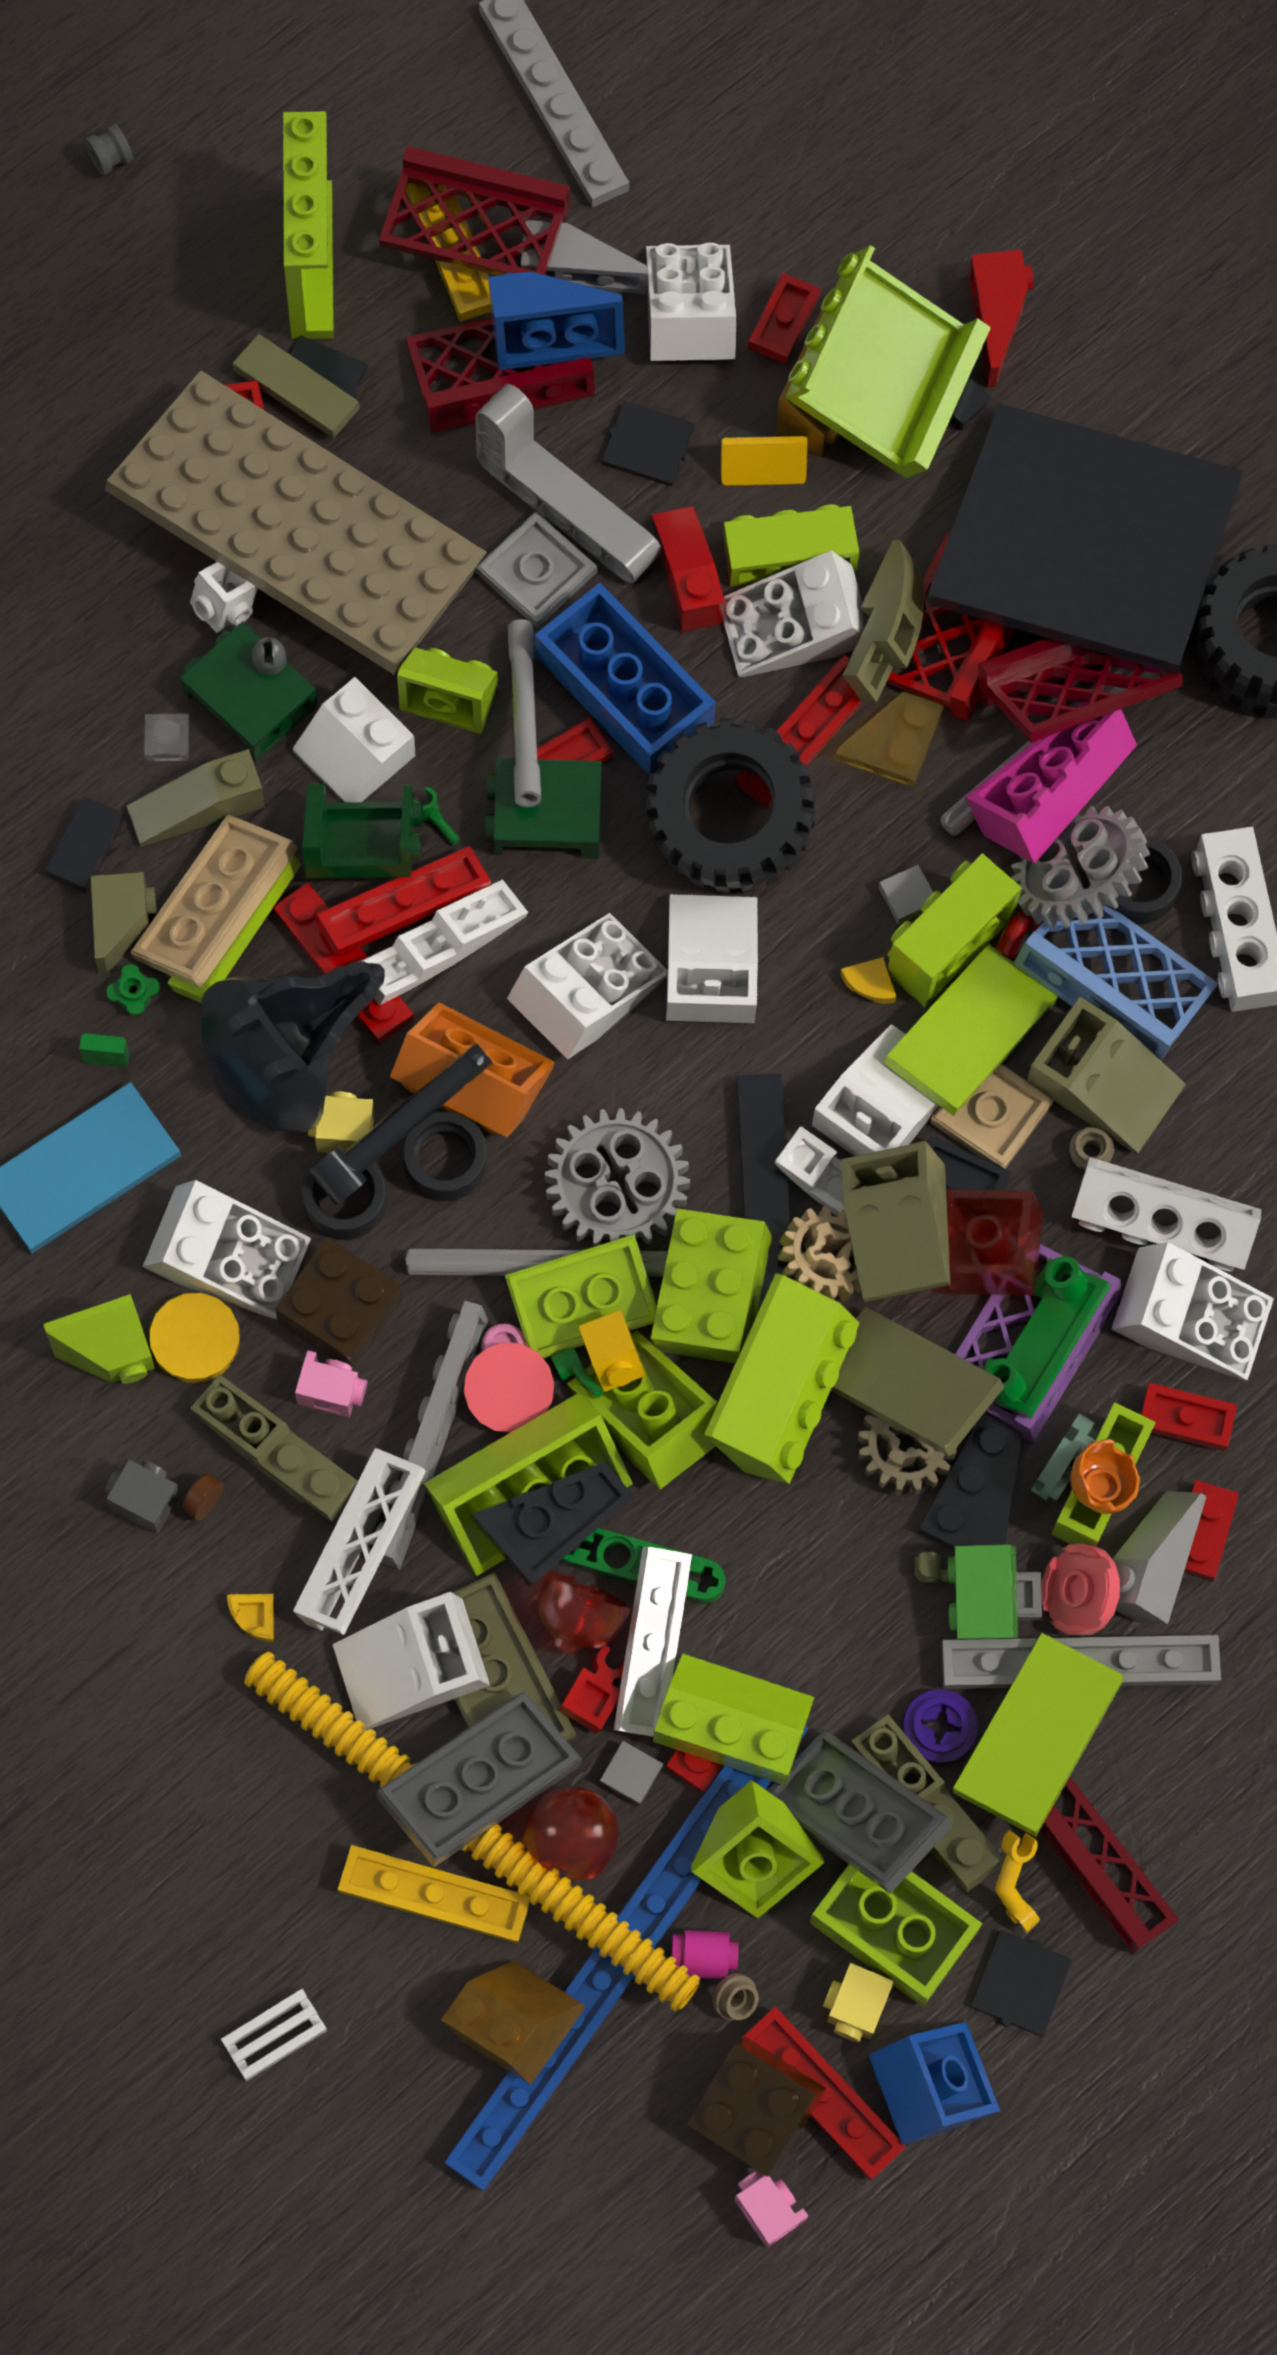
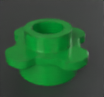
[106,964,160,1015]

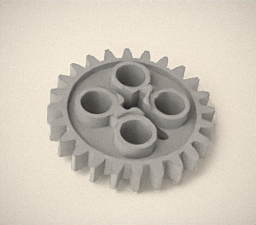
[1011,806,1150,928]
[545,1108,690,1247]

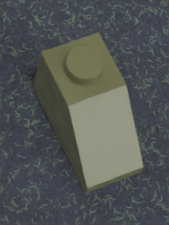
[91,872,157,974]

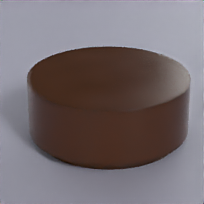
[182,1474,224,1521]

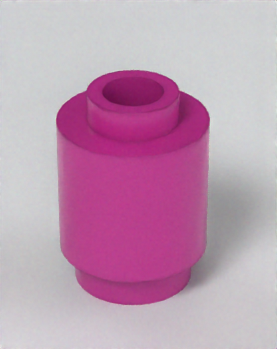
[671,1930,739,1979]

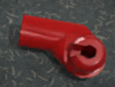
[995,911,1044,959]

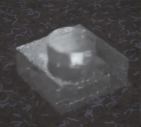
[144,714,190,761]

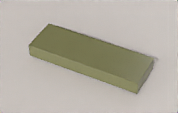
[233,334,360,439]

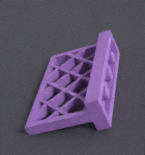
[955,1238,1122,1444]

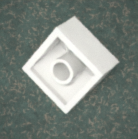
[292,677,415,802]

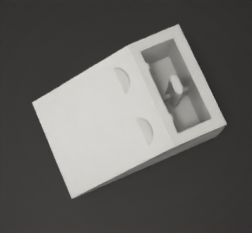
[646,243,736,361]
[723,550,868,678]
[666,894,758,1023]
[507,913,668,1059]
[812,1024,939,1156]
[143,1180,311,1320]
[1112,1242,1274,1381]
[333,1592,490,1730]

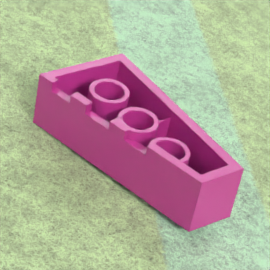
[965,702,1137,864]

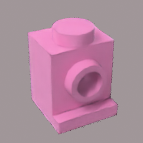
[295,1350,367,1418]
[734,2170,808,2248]

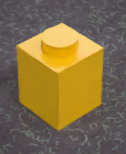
[579,1310,646,1392]

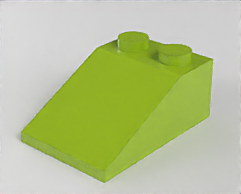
[567,1330,718,1490]

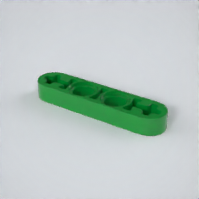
[559,1528,726,1605]

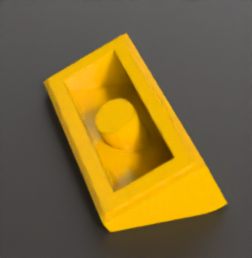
[720,436,807,486]

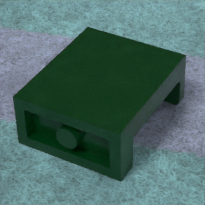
[180,621,318,763]
[485,758,602,859]
[302,784,423,878]

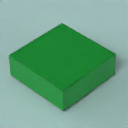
[79,1033,129,1068]

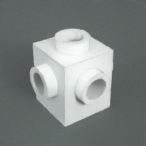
[190,562,258,633]

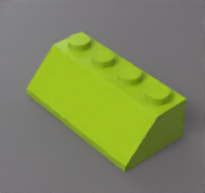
[704,1273,860,1484]
[423,1392,633,1576]

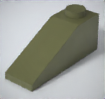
[127,749,265,847]

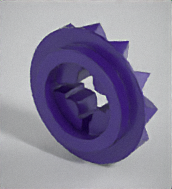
[904,1689,978,1764]

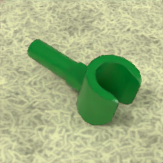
[414,787,461,846]
[551,1348,604,1398]

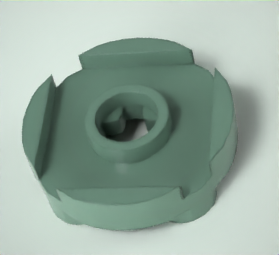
[1031,1413,1100,1501]

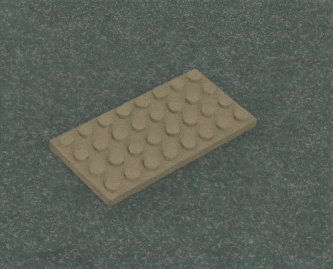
[105,371,487,675]

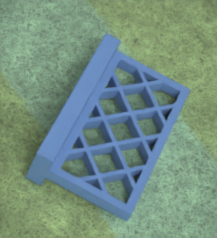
[1013,905,1219,1060]

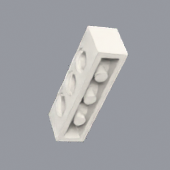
[1191,827,1277,1012]
[1072,1157,1261,1271]

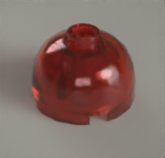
[537,1571,631,1655]
[523,1786,619,1880]

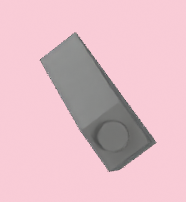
[521,218,648,294]
[1113,1491,1206,1624]

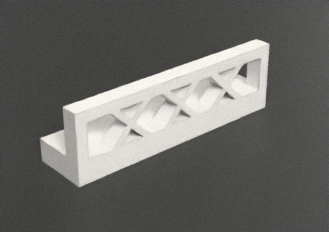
[293,1448,426,1635]

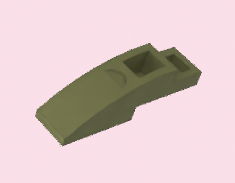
[842,540,924,703]
[190,1375,358,1522]
[851,1714,1004,1892]

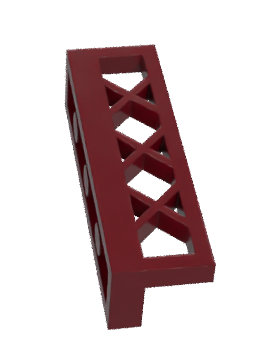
[1040,1776,1179,1955]

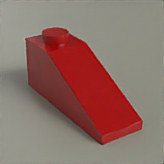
[968,249,1033,388]
[652,506,725,632]

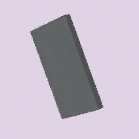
[376,1691,582,1867]
[767,1729,953,1894]

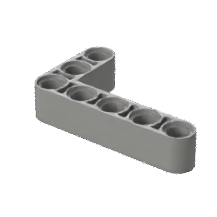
[476,384,662,583]

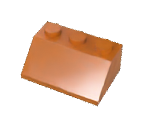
[390,1002,555,1138]

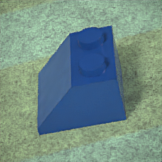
[869,2022,1000,2145]

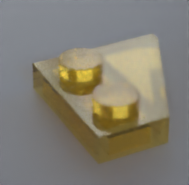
[835,692,944,787]

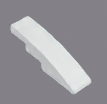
[363,879,528,1005]

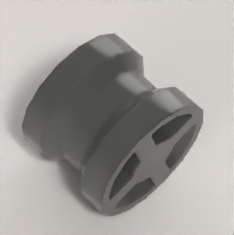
[84,123,134,176]

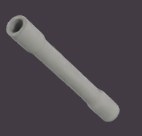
[508,619,541,807]

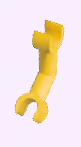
[995,1830,1040,1933]

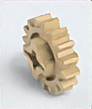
[778,1206,861,1302]

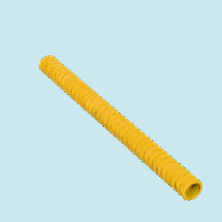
[244,1652,700,2012]

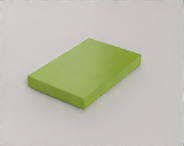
[505,1234,657,1358]

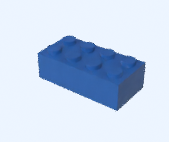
[535,583,716,776]

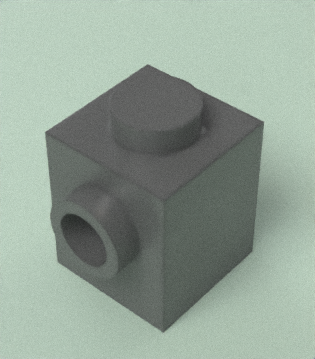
[105,1460,180,1534]

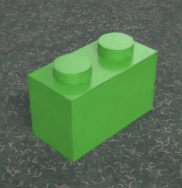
[948,1545,1018,1640]

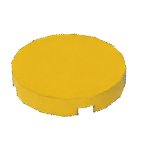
[150,1293,240,1383]

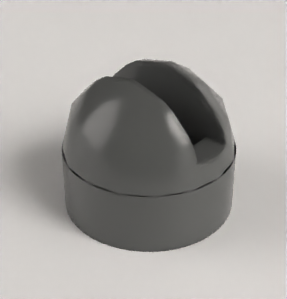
[251,637,287,675]

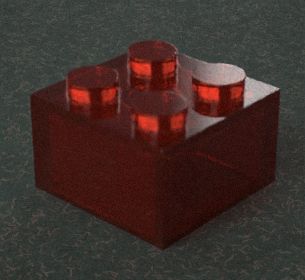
[943,1190,1044,1295]

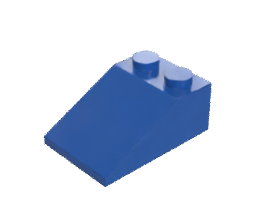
[488,272,625,370]

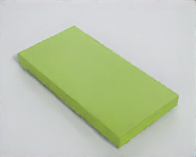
[884,944,1058,1116]
[953,1633,1124,1837]

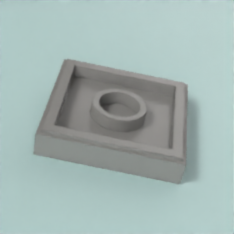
[476,512,597,628]

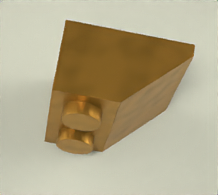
[441,1960,586,2085]

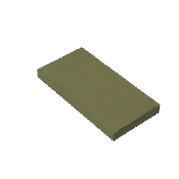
[831,1307,1004,1456]
[453,1573,576,1742]

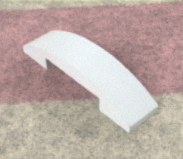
[775,1126,847,1221]

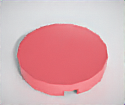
[463,1342,554,1433]
[1041,1543,1120,1636]

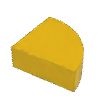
[840,957,896,1004]
[227,1594,274,1642]

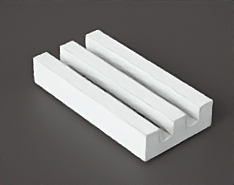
[221,1989,327,2081]

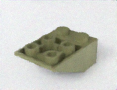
[1027,997,1186,1155]
[841,1141,950,1302]

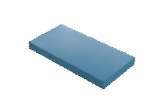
[0,1082,181,1254]

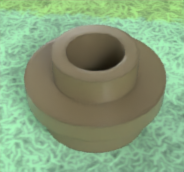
[1069,1127,1114,1170]
[713,1973,759,2020]

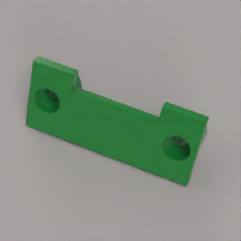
[982,1256,1111,1419]

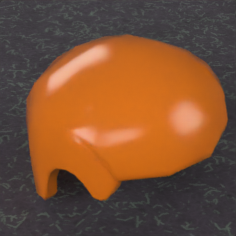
[1070,1439,1140,1514]

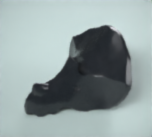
[202,961,385,1132]

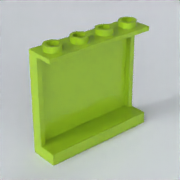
[283,111,334,339]
[785,245,991,479]

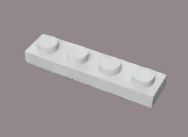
[614,1547,692,1737]

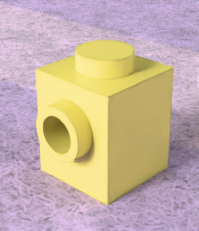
[308,1091,374,1153]
[823,1963,894,2042]

